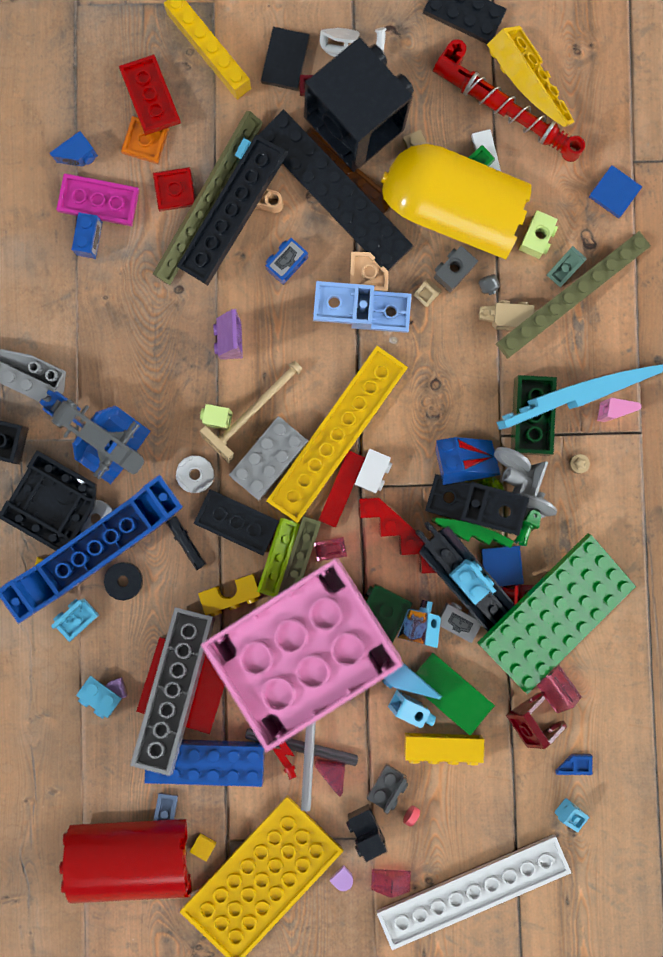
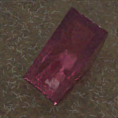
[314,537,347,561]
[315,759,345,797]
[371,869,411,898]

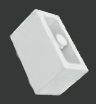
[354,449,392,493]

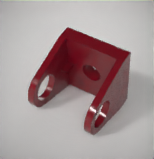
[506,692,567,749]

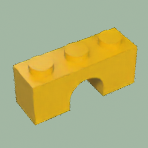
[198,573,262,617]

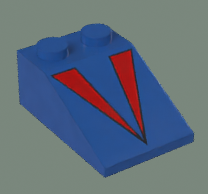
[436,437,500,485]

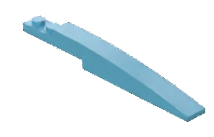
[496,365,663,429]

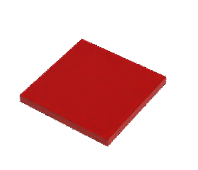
[136,637,225,735]

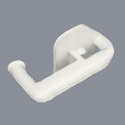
[320,27,386,57]

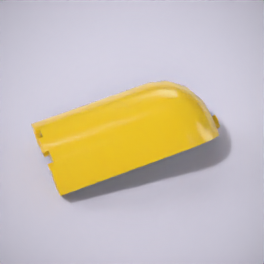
[381,144,531,260]

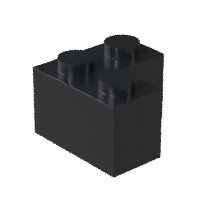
[346,804,387,862]

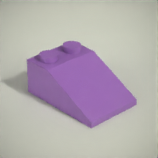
[213,309,243,359]

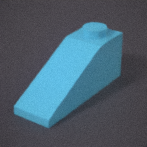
[382,663,442,700]

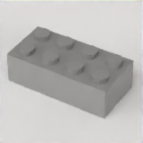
[229,416,308,500]

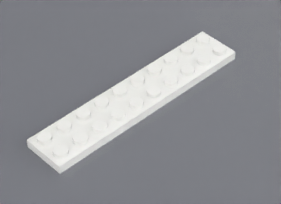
[376,834,571,950]

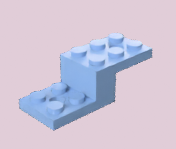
[313,281,412,333]

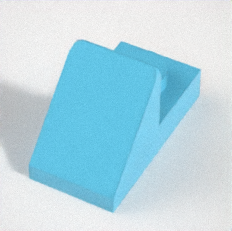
[555,798,590,832]

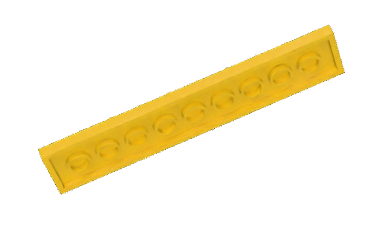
[267,346,408,523]

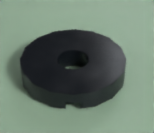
[104,562,143,601]

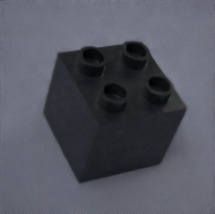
[304,37,414,173]

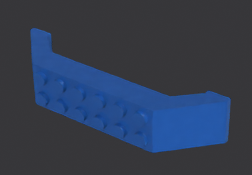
[0,475,183,624]

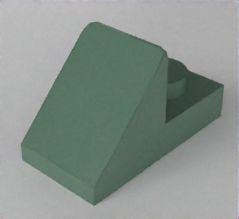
[547,246,587,287]

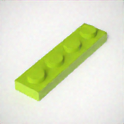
[257,518,300,597]

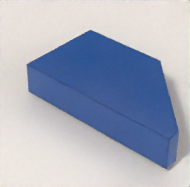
[555,754,593,775]

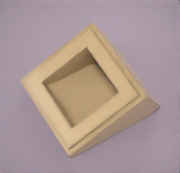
[413,279,442,307]

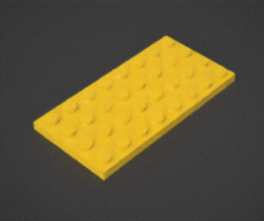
[180,795,343,957]

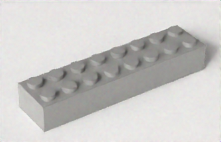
[130,607,215,776]

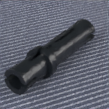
[166,516,206,571]

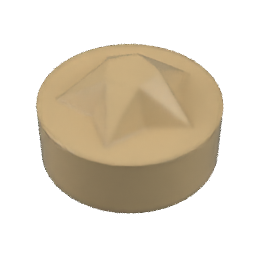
[569,454,590,474]

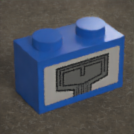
[71,212,103,259]
[265,238,309,285]

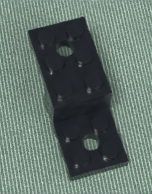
[425,474,530,536]

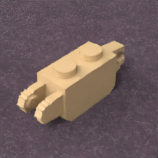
[479,300,538,331]

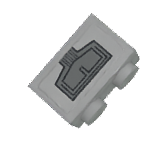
[439,602,481,643]

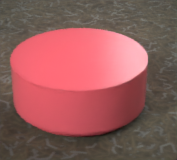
[403,806,420,827]

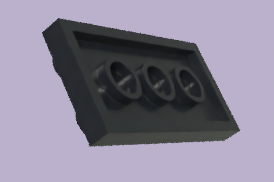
[423,0,507,44]
[193,489,279,556]

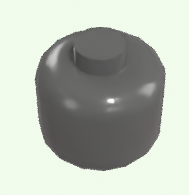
[479,274,500,295]

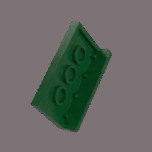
[365,583,413,643]

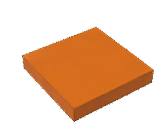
[121,116,169,164]

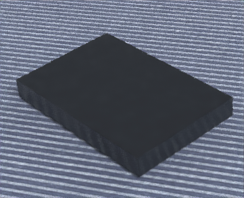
[261,27,310,91]

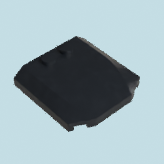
[0,450,97,551]

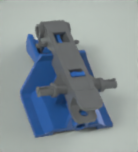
[39,390,151,484]

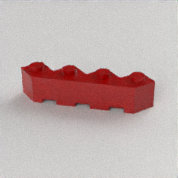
[359,498,436,574]

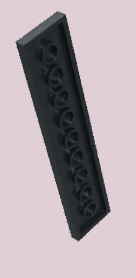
[258,109,414,272]

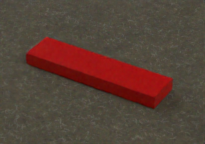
[318,451,366,528]

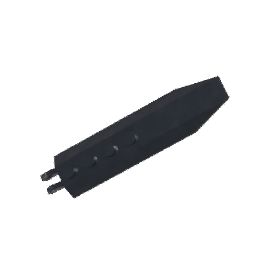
[415,521,515,632]

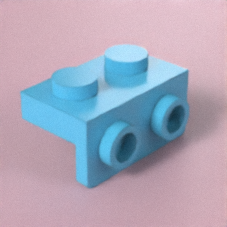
[51,598,99,642]
[76,676,122,719]

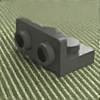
[367,764,408,814]

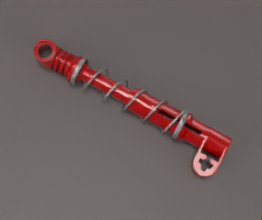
[433,39,585,162]

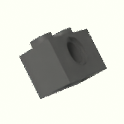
[434,246,478,293]

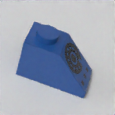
[50,131,98,167]

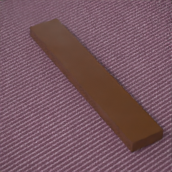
[306,127,390,214]

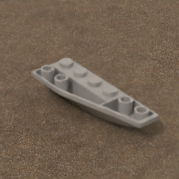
[0,349,66,402]

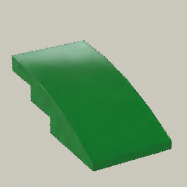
[431,518,514,548]
[416,653,495,736]

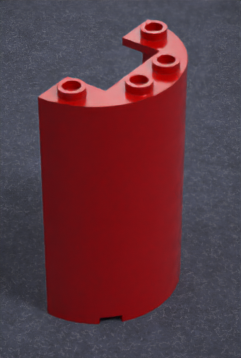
[59,819,192,904]

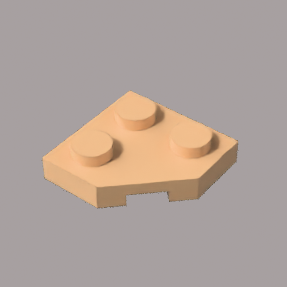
[350,252,389,292]

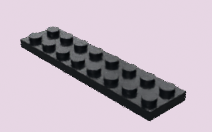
[176,135,288,286]

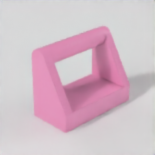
[597,398,641,422]

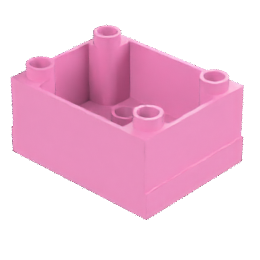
[201,558,403,752]

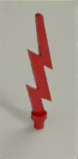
[272,741,297,780]

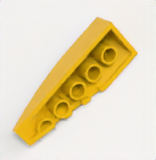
[487,26,575,127]

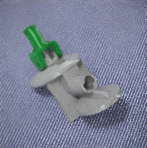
[494,447,557,546]

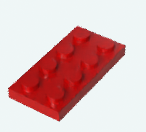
[119,54,181,136]

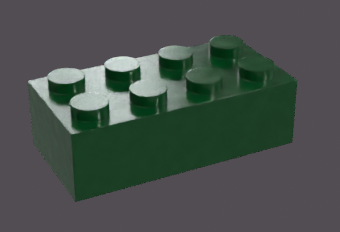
[511,375,557,456]

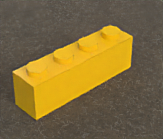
[404,733,484,766]

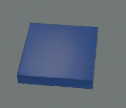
[589,165,642,219]
[481,545,524,586]

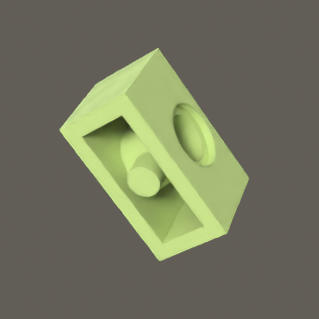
[518,210,558,259]
[200,404,233,431]

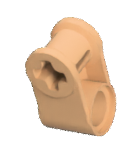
[255,189,283,213]

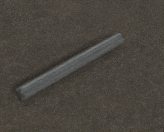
[245,728,358,766]

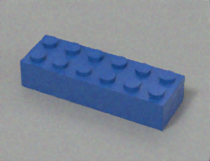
[144,739,265,787]

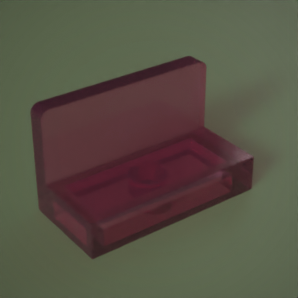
[537,665,582,713]

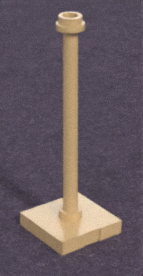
[200,361,302,464]

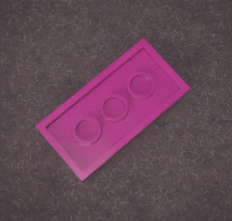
[56,173,140,227]

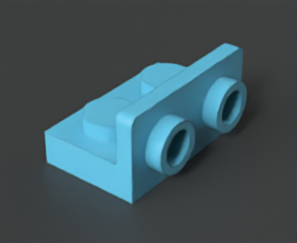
[449,559,496,605]

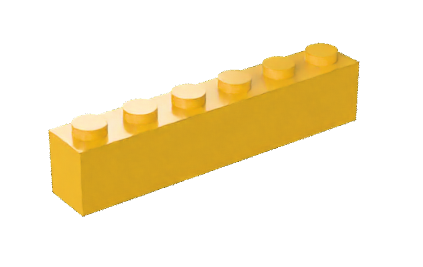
[164,0,252,100]

